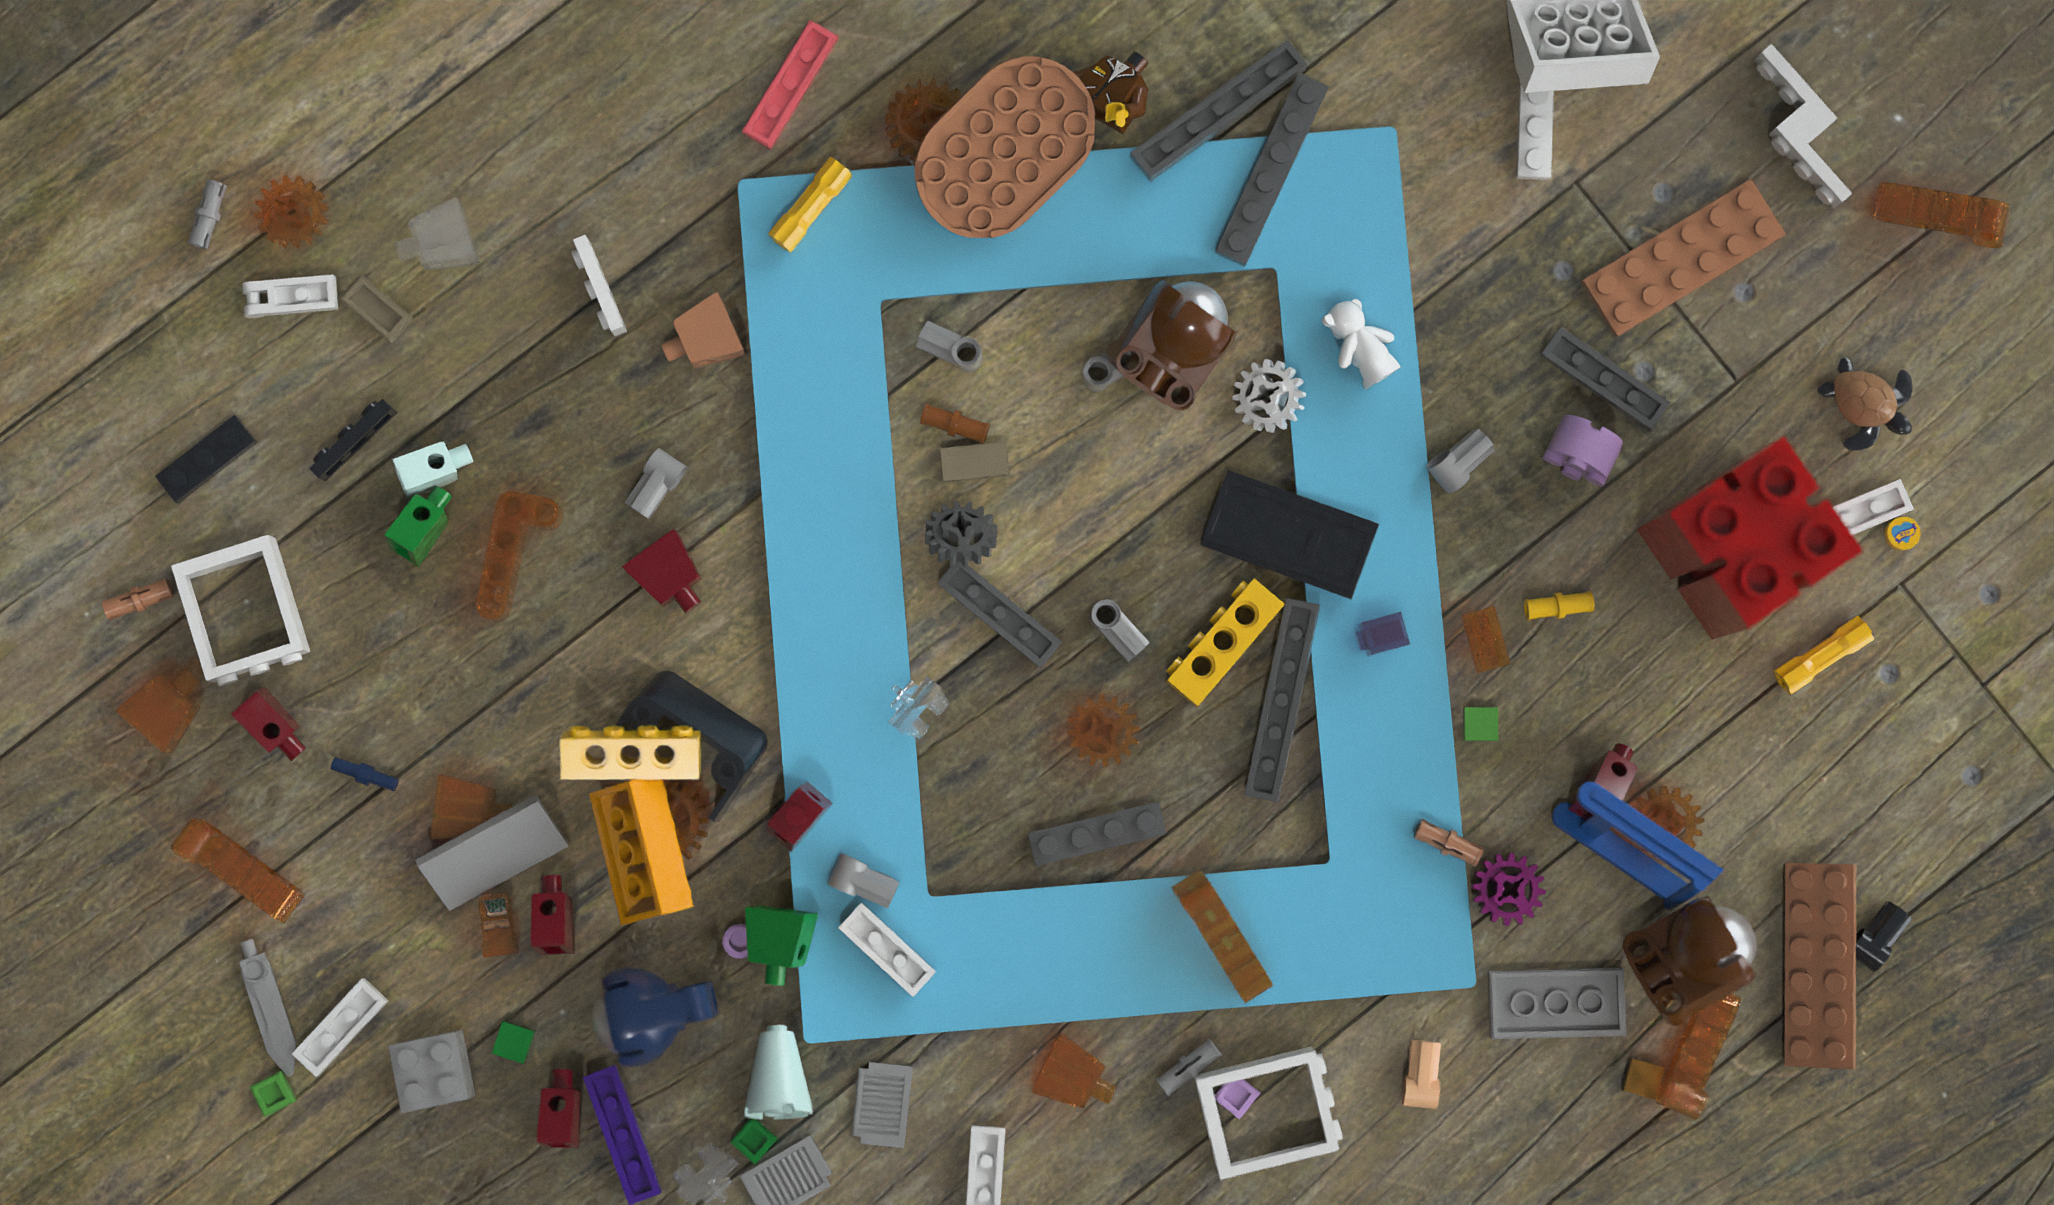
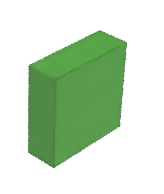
[1463,707,1498,741]
[250,1071,297,1117]

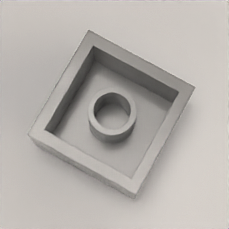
[388,1029,476,1113]

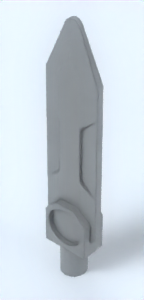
[239,939,296,1076]

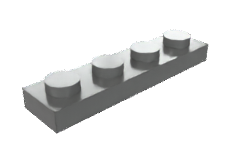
[1540,327,1671,431]
[937,562,1062,669]
[1028,802,1166,866]

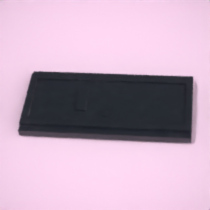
[1201,470,1379,600]

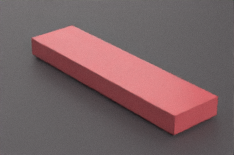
[742,20,839,150]

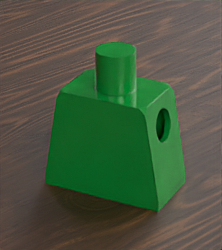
[384,486,452,568]
[745,905,818,986]

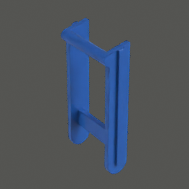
[1551,782,1724,910]

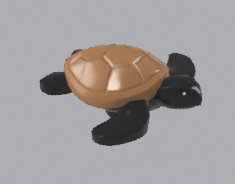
[1817,358,1912,451]

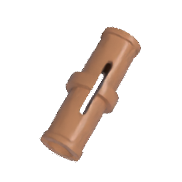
[102,578,174,621]
[1413,819,1484,867]

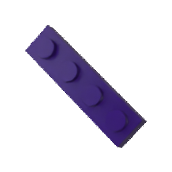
[583,1064,662,1205]

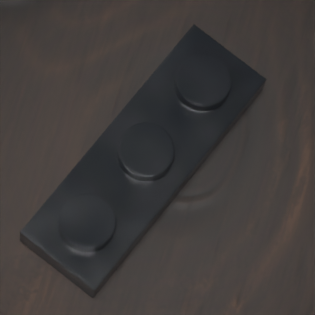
[309,399,398,482]
[155,415,258,504]

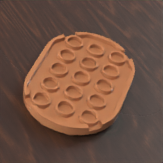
[914,56,1095,238]

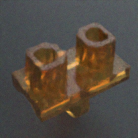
[1461,606,1511,673]

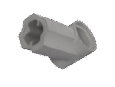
[916,321,983,372]
[1081,351,1131,392]
[1426,428,1495,494]
[625,448,687,520]
[1089,599,1150,662]
[827,853,900,909]

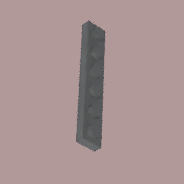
[1130,40,1308,182]
[1215,73,1329,267]
[1245,598,1321,802]

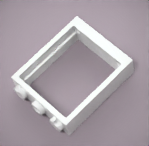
[171,535,310,686]
[1195,1046,1343,1180]

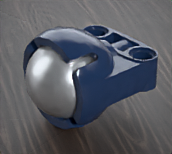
[592,967,719,1067]

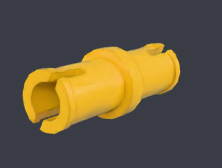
[1523,591,1595,621]

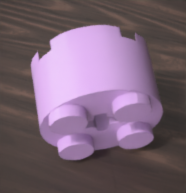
[1542,415,1623,487]

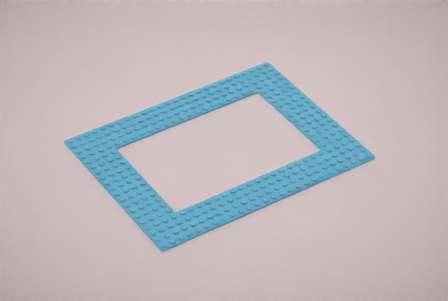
[738,127,1476,1043]

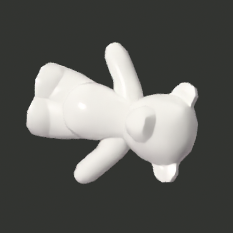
[1322,299,1401,390]

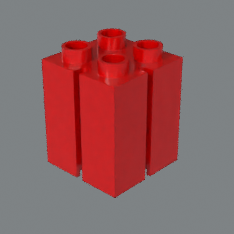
[1636,436,1864,639]

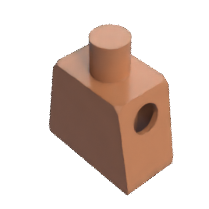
[661,292,746,368]

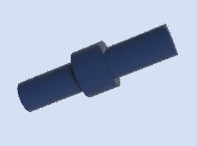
[331,757,399,791]

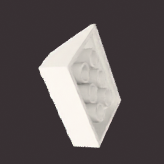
[1506,0,1660,93]

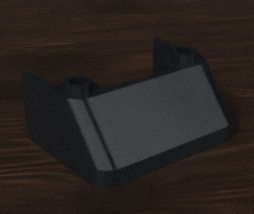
[601,671,768,822]

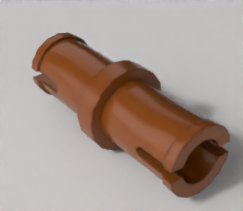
[920,404,990,443]

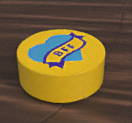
[1884,517,1921,551]

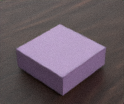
[1214,1079,1260,1120]

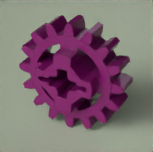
[1471,853,1546,926]

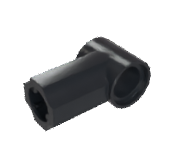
[1856,901,1912,972]

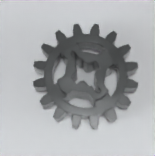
[925,501,997,568]

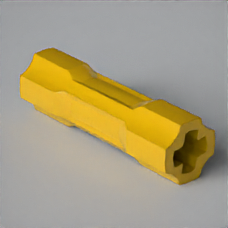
[768,157,853,253]
[1773,616,1874,695]

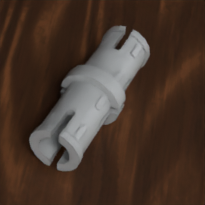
[187,179,227,249]
[1156,1038,1222,1096]

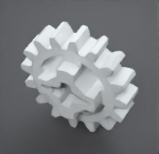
[1232,359,1306,433]

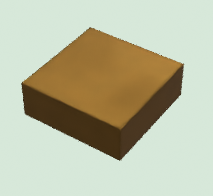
[1621,1057,1665,1100]

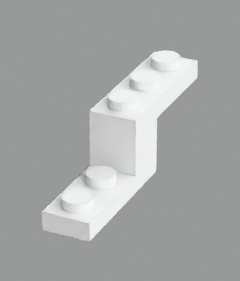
[1754,44,1852,208]

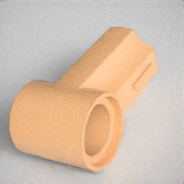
[1401,1040,1441,1109]

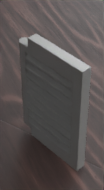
[851,1062,913,1148]
[740,1135,832,1205]

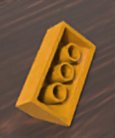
[589,779,694,925]

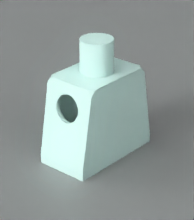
[393,441,473,501]

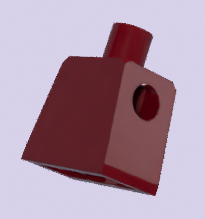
[622,528,702,614]
[231,686,306,761]
[1568,743,1638,820]
[766,781,833,852]
[531,875,575,955]
[536,1069,581,1148]

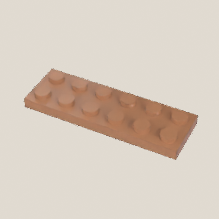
[1581,179,1786,338]
[1785,863,1856,1070]

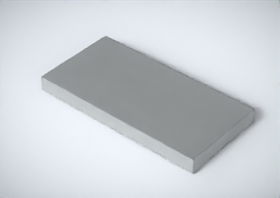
[416,795,568,911]
[1487,968,1626,1039]

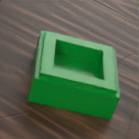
[492,1021,536,1064]
[730,1118,778,1164]

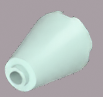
[744,1025,812,1120]

